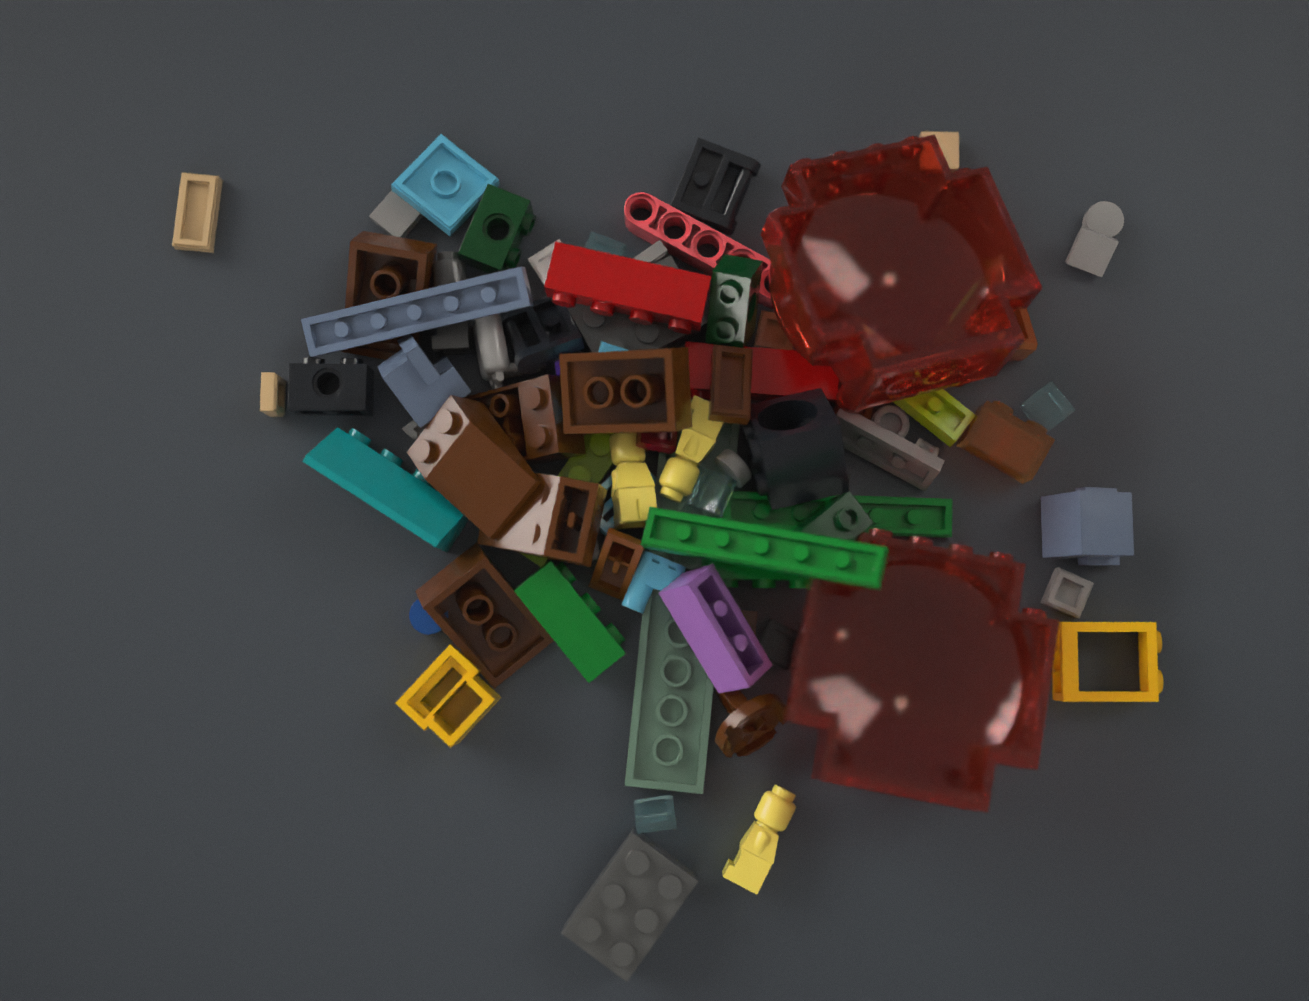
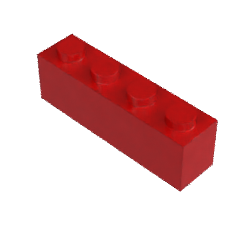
[544,241,712,334]
[685,342,841,406]

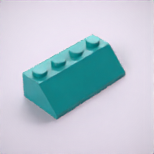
[302,427,469,553]

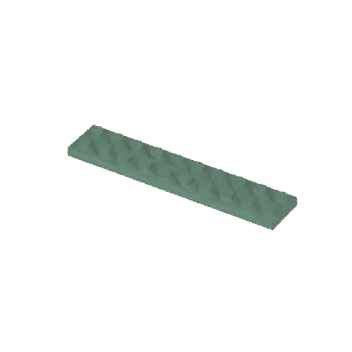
[624,400,739,794]

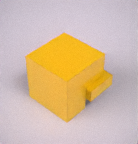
[395,644,502,748]

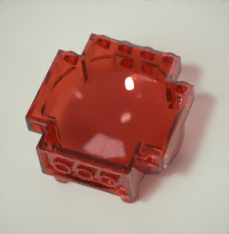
[760,134,1043,413]
[783,528,1060,813]

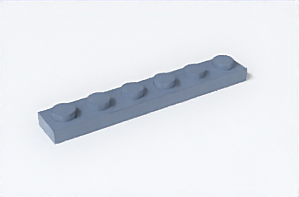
[301,266,534,357]

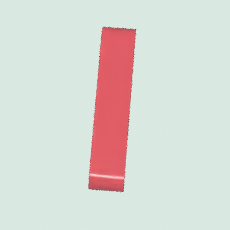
[624,192,793,308]

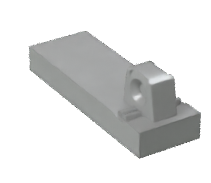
[836,405,945,491]

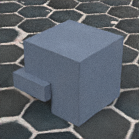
[377,335,471,428]
[1041,487,1134,566]

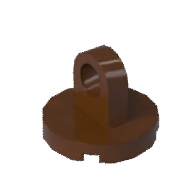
[715,689,789,758]

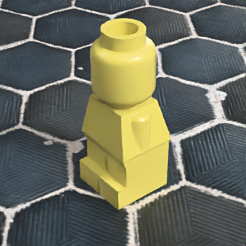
[659,395,725,503]
[609,432,657,530]
[722,784,796,895]

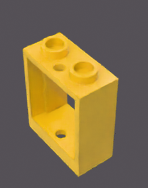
[1051,622,1163,702]

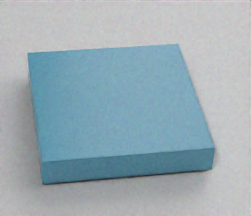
[391,134,499,236]

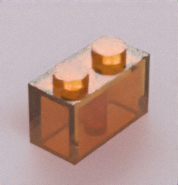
[956,400,1056,484]

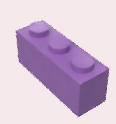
[659,564,773,693]

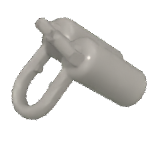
[472,315,547,390]

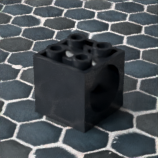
[741,388,849,510]

